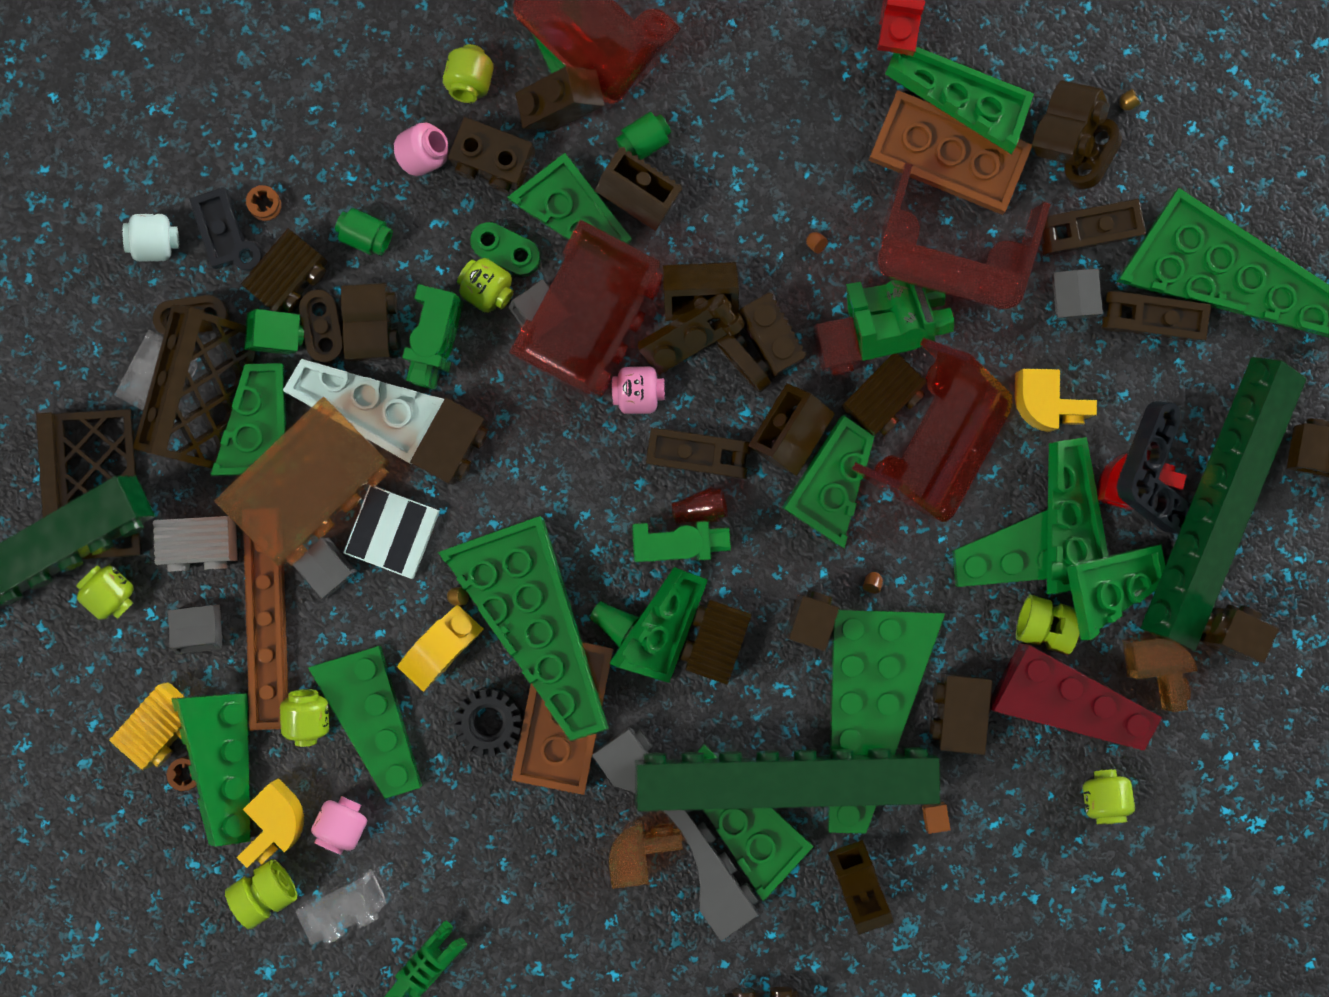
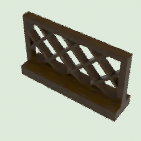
[133,304,256,469]
[36,409,142,559]

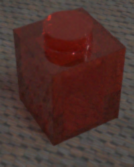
[813,317,862,376]

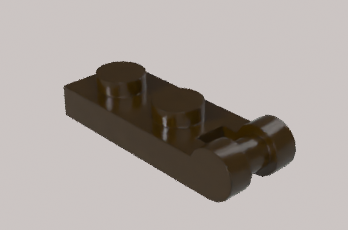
[1036,199,1146,256]
[1101,291,1211,343]
[638,294,745,375]
[646,427,752,479]

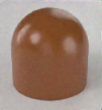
[806,232,828,254]
[863,572,883,594]

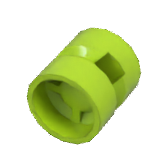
[1016,594,1080,655]
[225,859,297,929]

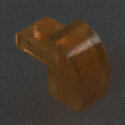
[1122,637,1197,712]
[609,818,683,889]

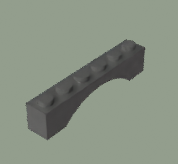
[592,726,759,941]

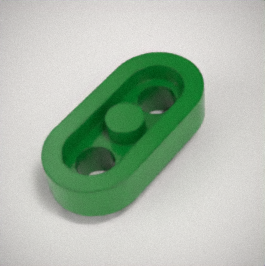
[470,222,541,277]

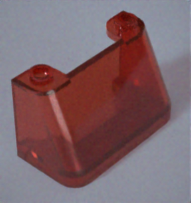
[513,0,681,104]

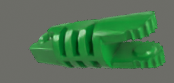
[385,920,467,997]

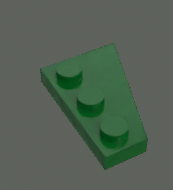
[507,153,632,264]
[782,416,875,549]
[1066,545,1165,640]

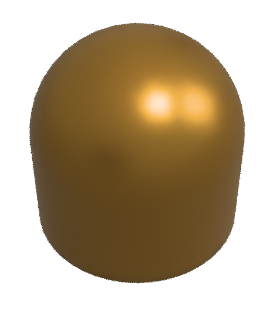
[1119,89,1141,111]
[447,587,469,606]

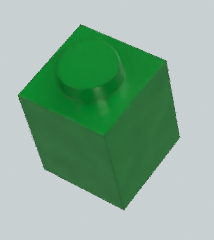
[244,309,304,355]

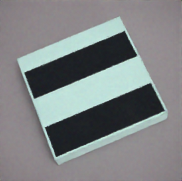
[344,485,440,579]

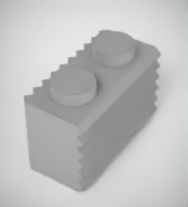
[153,516,238,572]

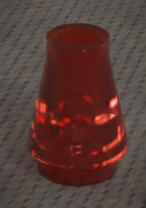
[672,486,728,524]

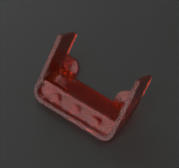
[877,163,1051,310]
[852,338,1013,522]

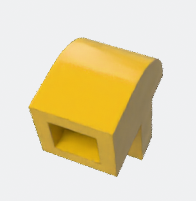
[1015,369,1097,432]
[397,605,484,692]
[236,778,304,868]

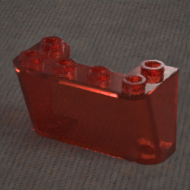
[509,219,663,400]

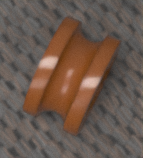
[246,185,282,221]
[166,756,197,791]

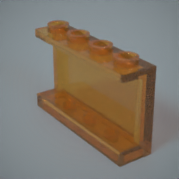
[214,396,391,566]

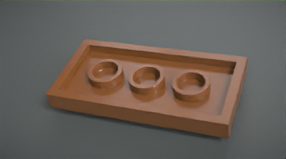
[869,90,1032,215]
[512,642,614,795]

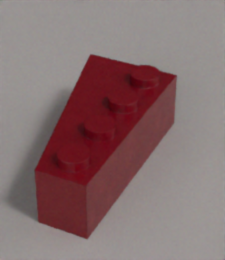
[990,643,1162,751]

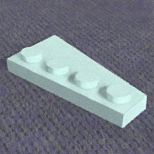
[283,359,444,464]

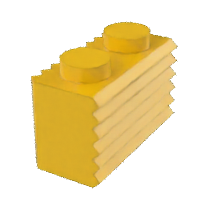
[109,682,184,770]

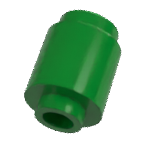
[615,111,672,160]
[335,208,393,256]

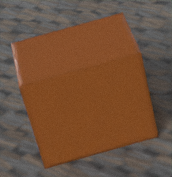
[922,802,951,834]

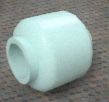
[123,214,179,261]

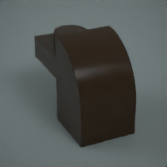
[828,840,894,935]

